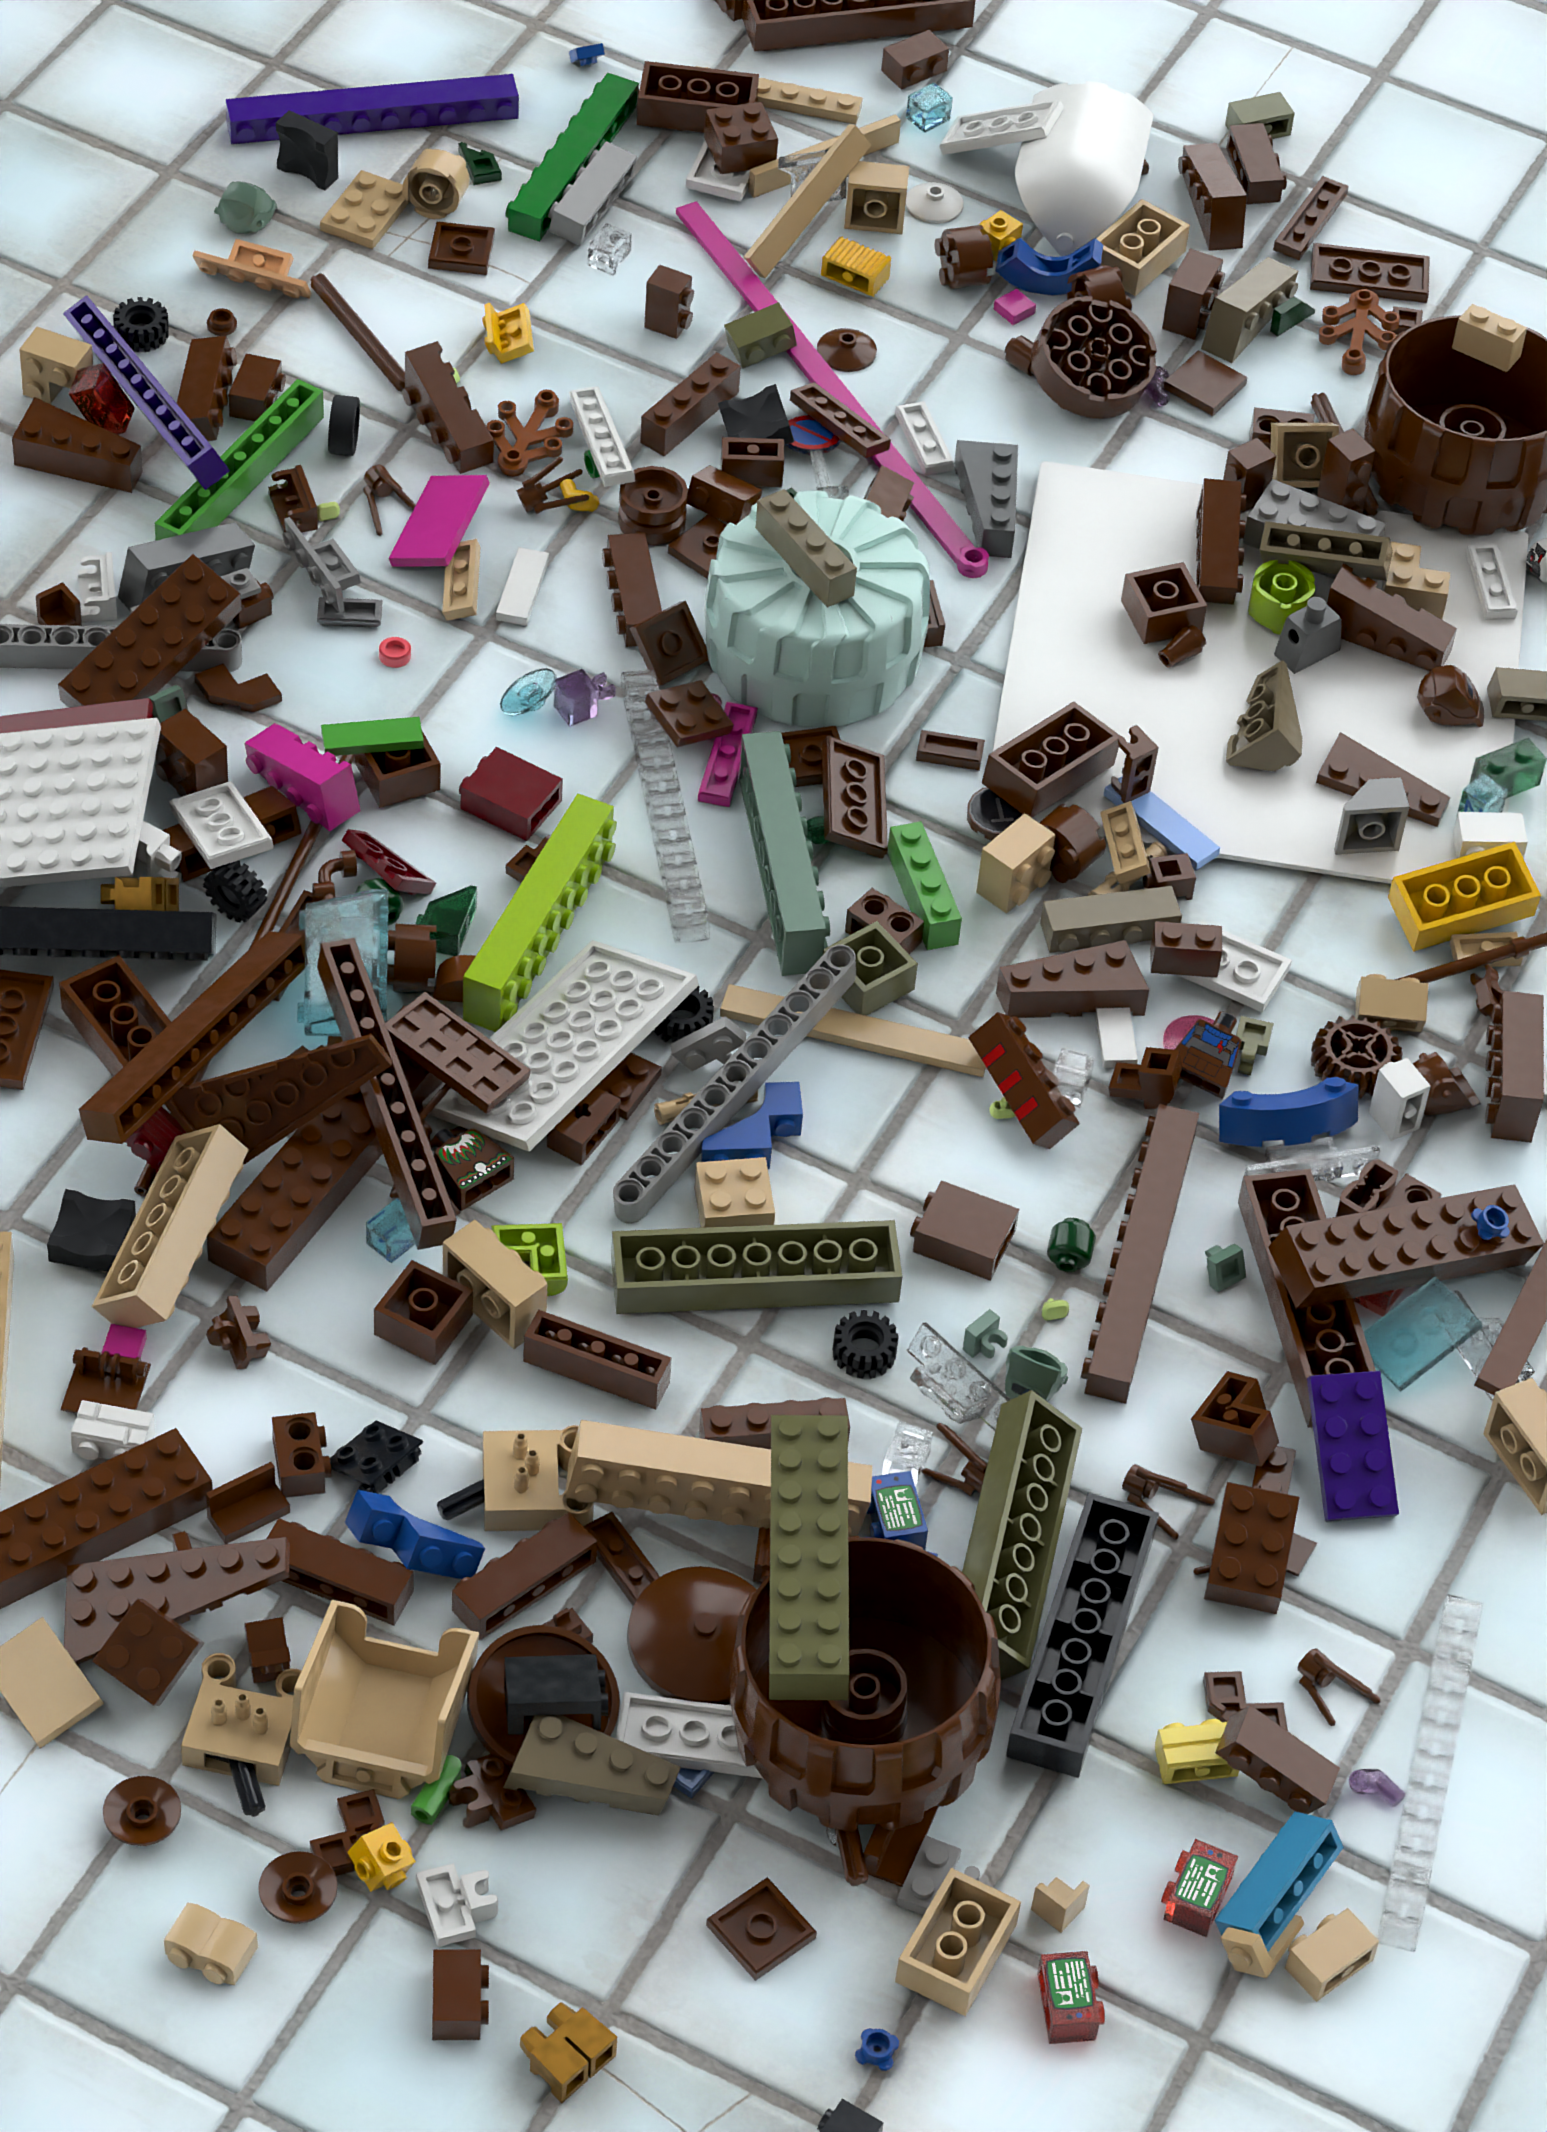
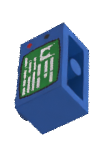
[866,1471,928,1550]

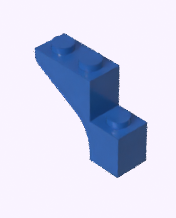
[701,1082,803,1169]
[345,1490,485,1579]

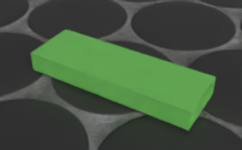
[321,717,424,756]

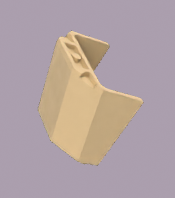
[289,1600,479,1799]

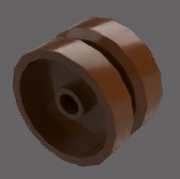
[618,466,688,546]

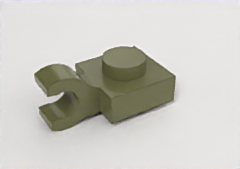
[1236,1016,1274,1076]

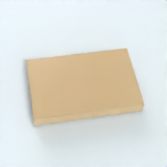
[0,1617,104,1749]

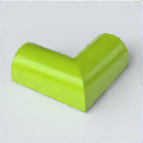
[491,1223,568,1296]

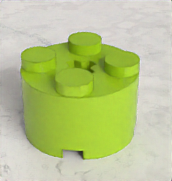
[1248,560,1316,635]

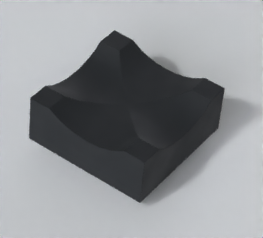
[276,110,338,191]
[718,384,795,445]
[47,1189,136,1272]

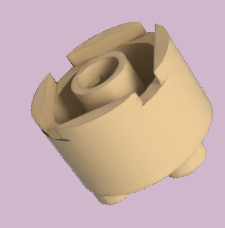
[403,149,470,219]

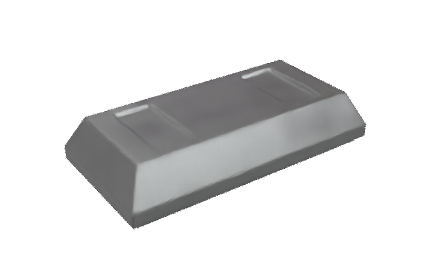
[317,597,383,627]

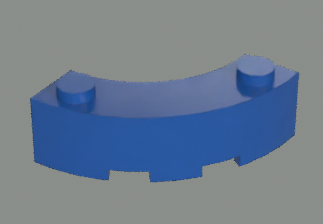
[1219,1077,1358,1147]

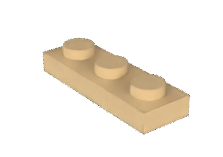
[442,539,481,621]
[1100,801,1151,884]

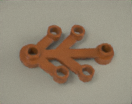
[1319,289,1400,375]
[486,389,574,477]

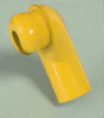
[560,479,599,512]

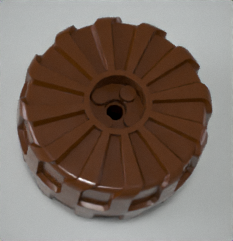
[1364,315,1547,536]
[730,1536,1001,1832]

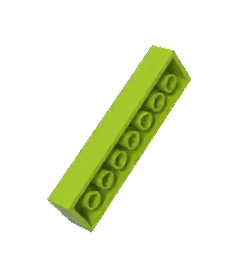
[463,793,617,1032]

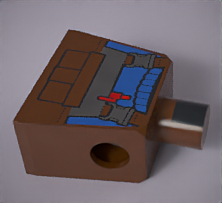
[1174,1011,1242,1099]

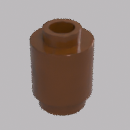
[1005,335,1035,376]

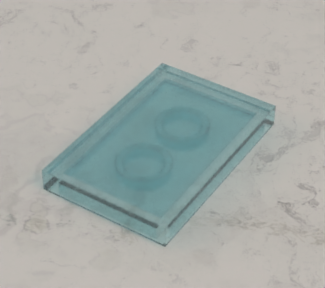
[1364,1276,1482,1392]

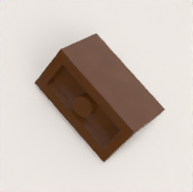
[206,1462,290,1545]

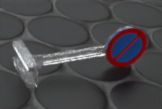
[785,415,849,500]

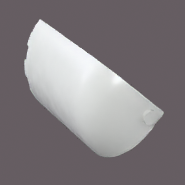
[1015,81,1154,257]

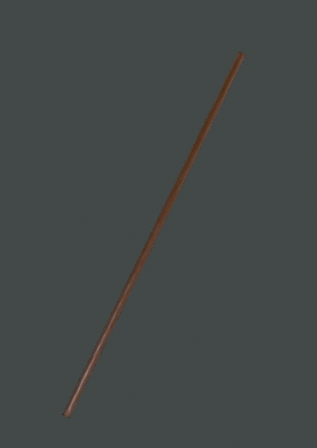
[134,754,355,1196]

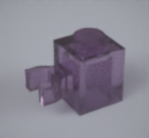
[553,668,616,727]

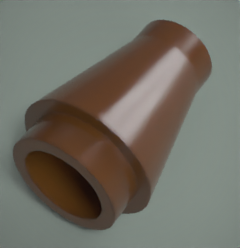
[1158,625,1206,668]

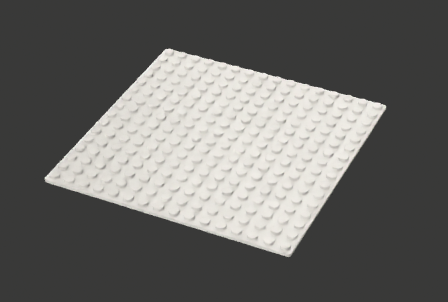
[992,461,1528,884]

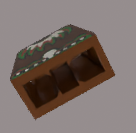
[432,1128,514,1211]

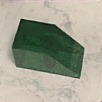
[416,885,477,956]

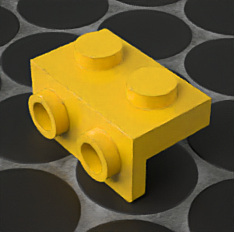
[482,302,534,364]

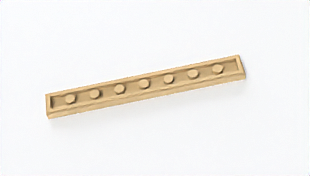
[720,984,986,1077]

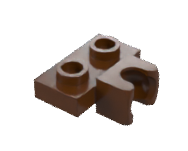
[448,1754,537,1830]

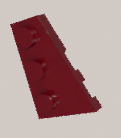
[342,829,437,896]

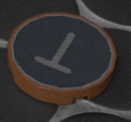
[967,787,1023,841]

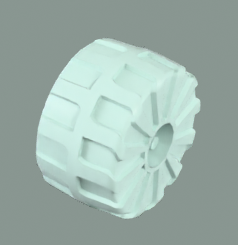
[704,490,930,727]

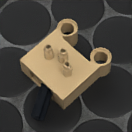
[437,1425,594,1531]
[181,1653,302,1817]

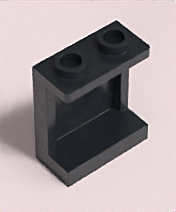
[504,1654,608,1735]

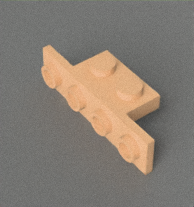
[192,239,311,299]

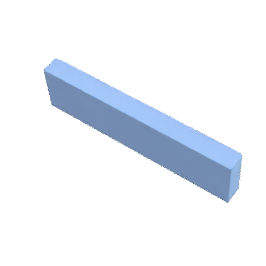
[1104,776,1220,870]

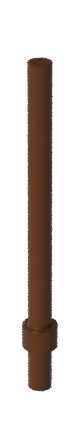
[1395,932,1547,983]

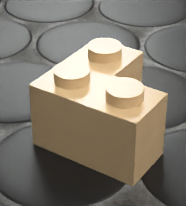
[19,327,94,404]
[1382,542,1450,619]

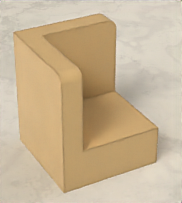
[1031,1877,1090,1933]

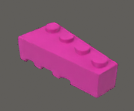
[244,723,361,831]

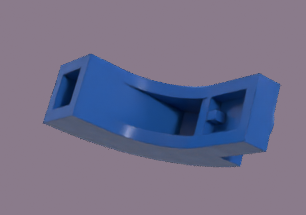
[995,238,1104,296]

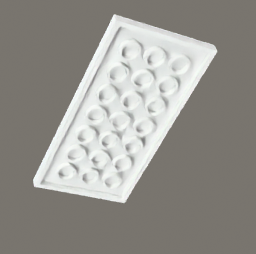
[422,940,699,1152]

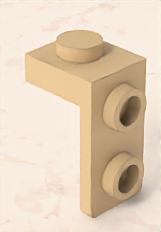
[1220,1915,1304,1978]

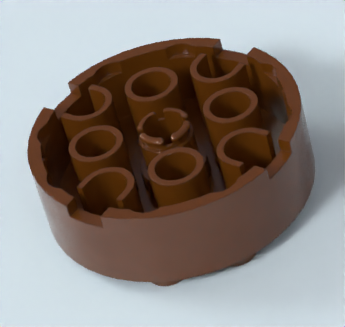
[1031,296,1157,419]

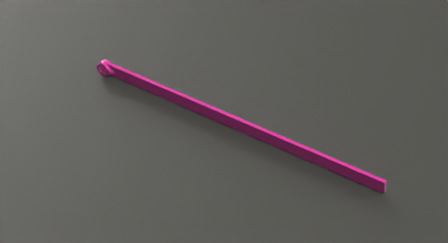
[676,201,989,578]

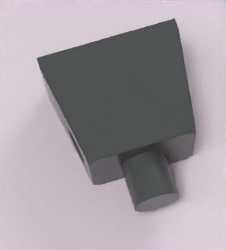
[1274,597,1341,674]

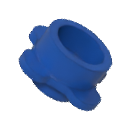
[1471,1205,1510,1240]
[855,2028,899,2071]

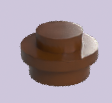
[207,308,237,336]

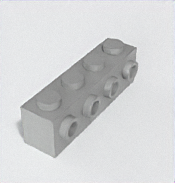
[548,141,637,246]

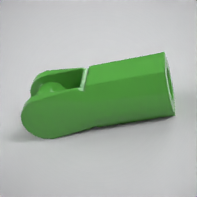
[411,1755,462,1825]

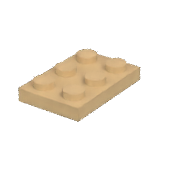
[320,170,410,249]

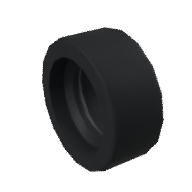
[328,395,360,456]

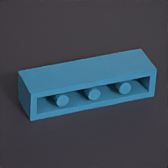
[1214,1811,1344,1952]

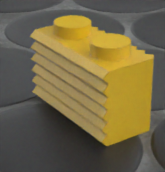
[821,236,891,297]

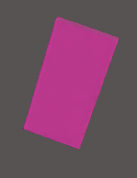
[388,475,490,567]

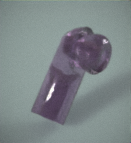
[1145,366,1170,407]
[1349,1769,1406,1807]

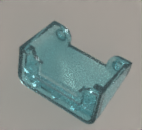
[297,889,388,1036]

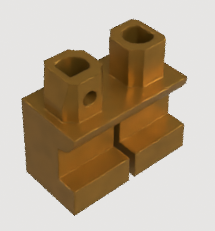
[100,877,179,911]
[520,2002,618,2104]

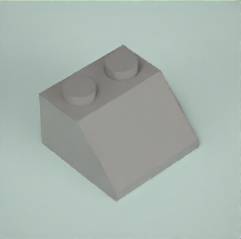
[1334,778,1409,855]

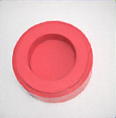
[379,637,411,668]

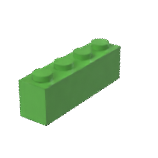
[887,821,962,950]

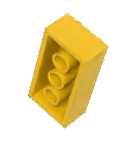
[1388,841,1541,952]

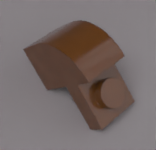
[1108,1047,1182,1109]
[244,1617,291,1683]

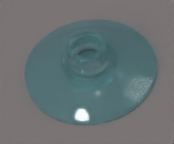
[500,668,557,716]

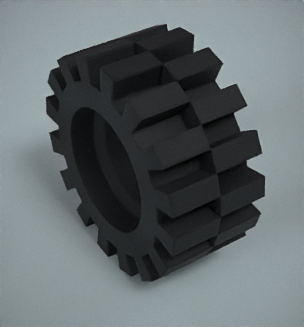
[113,297,169,352]
[203,860,268,923]
[654,986,714,1044]
[832,1310,899,1379]

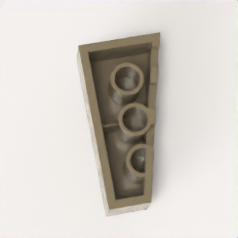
[1201,257,1299,363]
[503,1715,681,1816]

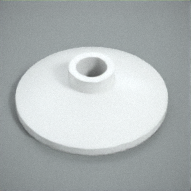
[905,182,963,224]

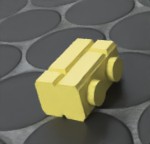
[1155,1719,1239,1784]

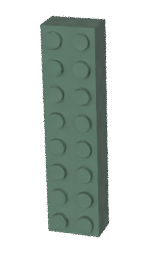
[739,731,830,976]

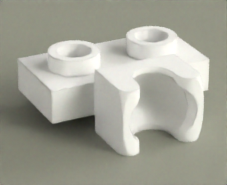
[416,1863,498,1947]

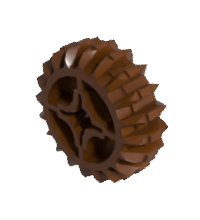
[1310,1014,1403,1099]

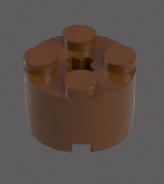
[934,225,993,289]
[1067,265,1132,311]
[1039,804,1106,883]
[386,924,436,993]

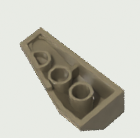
[1226,660,1303,772]

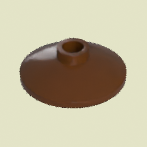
[817,328,877,372]
[103,1776,181,1846]
[259,1851,338,1924]

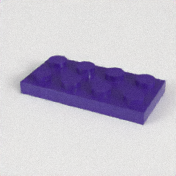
[1307,1371,1399,1522]

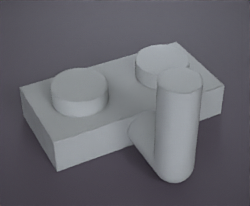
[671,1016,747,1083]
[896,1835,980,1915]

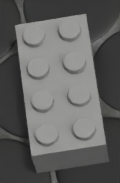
[1243,479,1386,579]

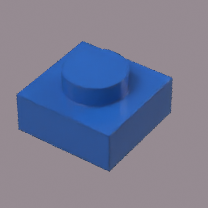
[569,43,605,66]

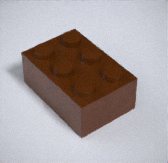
[1204,1482,1300,1614]

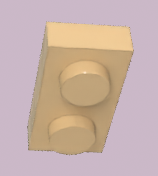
[1450,932,1523,968]

